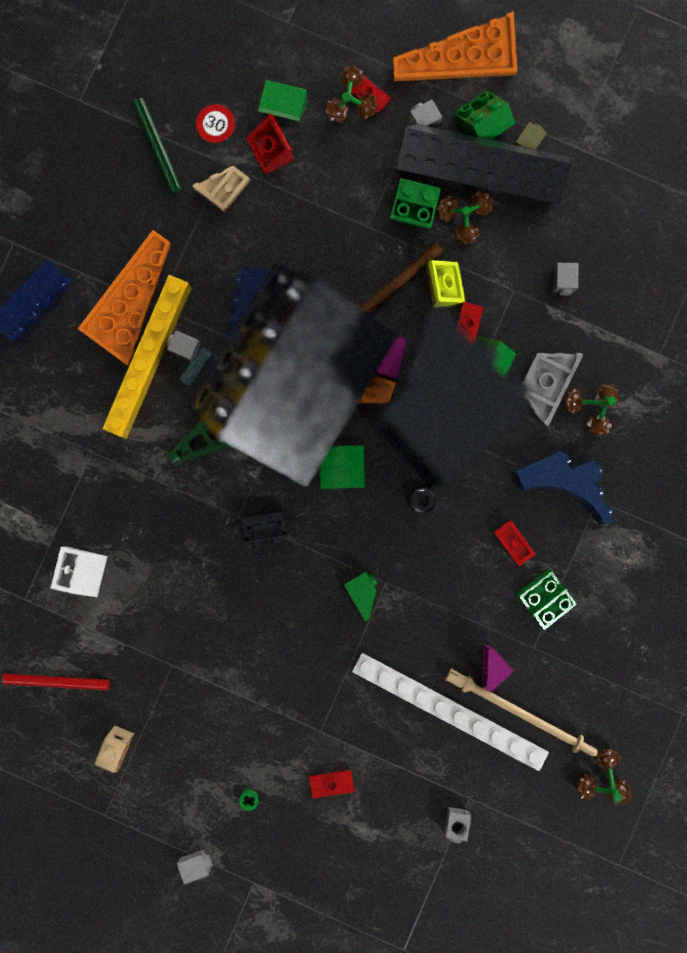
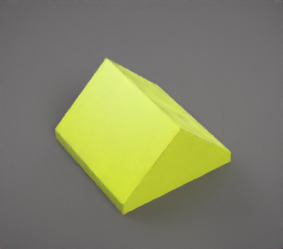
[426,260,465,307]

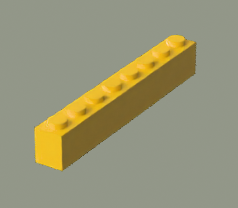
[102,275,191,439]

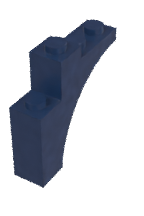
[513,451,613,524]

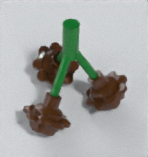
[325,65,378,123]
[436,191,493,244]
[564,383,619,436]
[576,749,632,805]

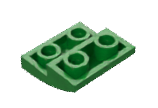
[319,446,365,489]
[516,569,577,630]

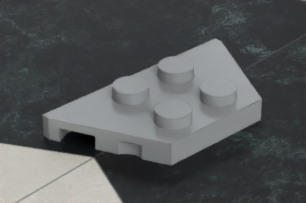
[524,353,583,426]

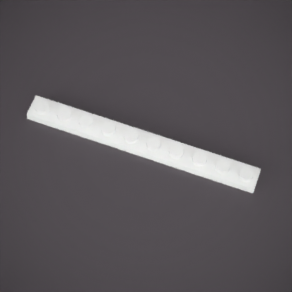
[352,653,549,771]

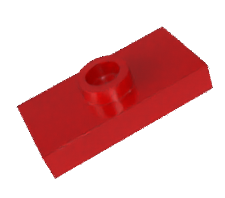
[346,75,390,115]
[457,302,483,342]
[309,769,354,798]

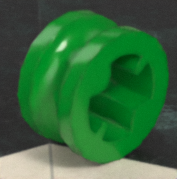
[239,789,258,811]

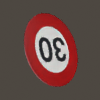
[196,105,235,143]

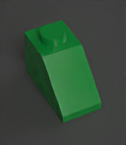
[344,571,377,621]

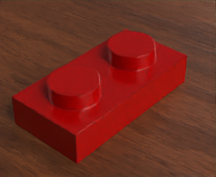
[493,520,536,566]

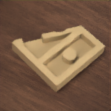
[193,166,250,212]

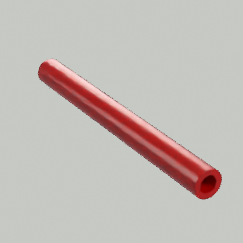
[2,674,110,690]

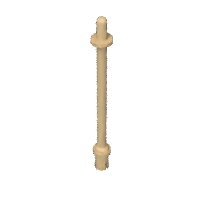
[445,668,598,757]

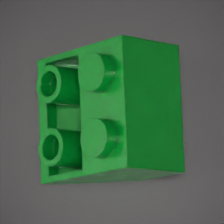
[454,91,515,140]
[390,178,441,229]

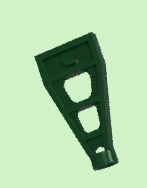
[167,421,234,467]

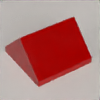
[246,114,293,174]

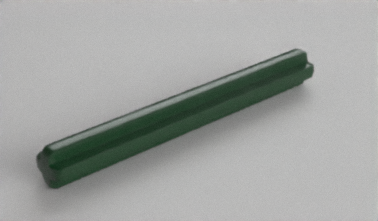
[133,98,182,194]

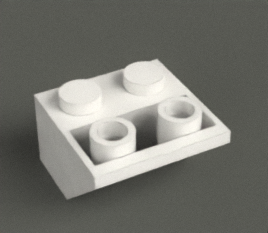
[51,546,108,597]

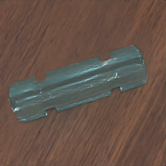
[180,347,211,385]

